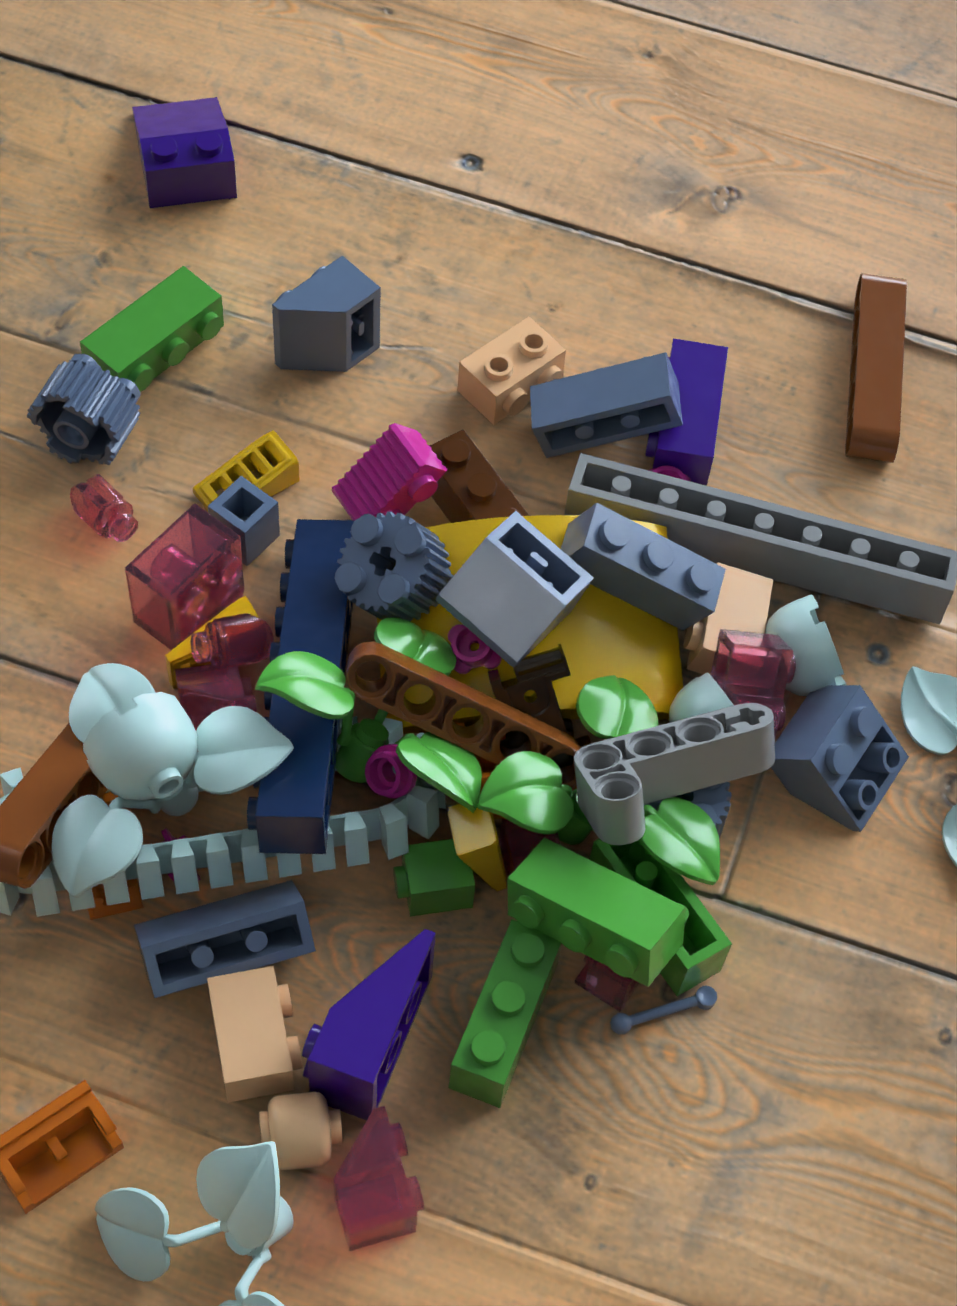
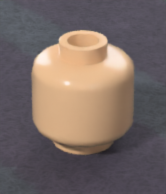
[259,1092,342,1170]

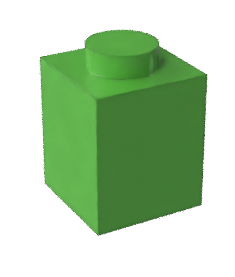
[393,839,475,917]

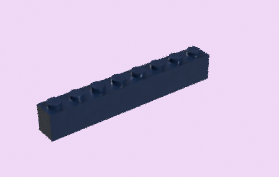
[247,519,355,854]

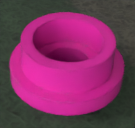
[365,744,417,798]

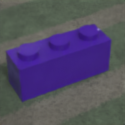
[645,338,728,485]

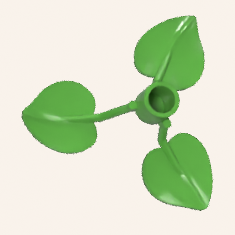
[255,617,482,813]
[477,675,720,885]

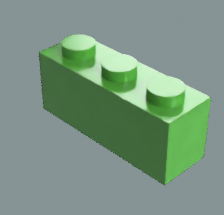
[80,266,224,392]
[507,837,686,987]
[589,838,732,997]
[448,919,562,1108]

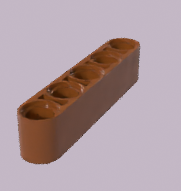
[845,273,907,463]
[347,641,581,791]
[0,723,108,889]

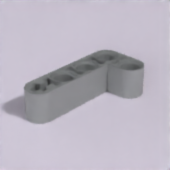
[574,703,775,845]

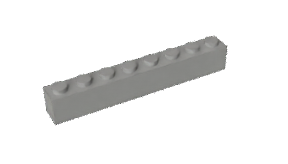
[564,453,957,624]

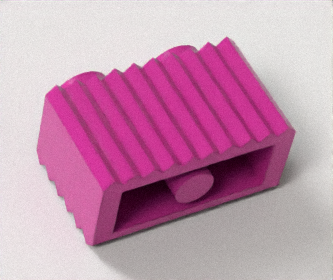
[332,423,447,520]

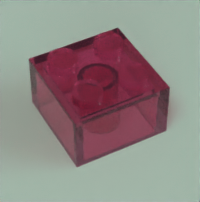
[125,503,245,650]

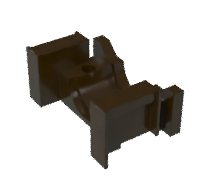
[488,644,591,768]

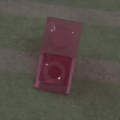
[711,629,796,736]
[175,660,257,730]
[333,1106,425,1251]

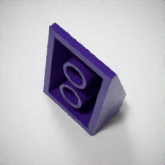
[132,97,237,208]
[302,929,436,1122]

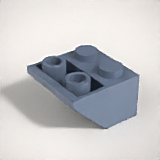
[272,256,381,372]
[435,511,594,668]
[771,685,909,832]

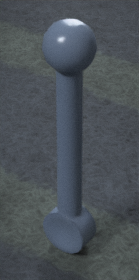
[610,986,717,1035]

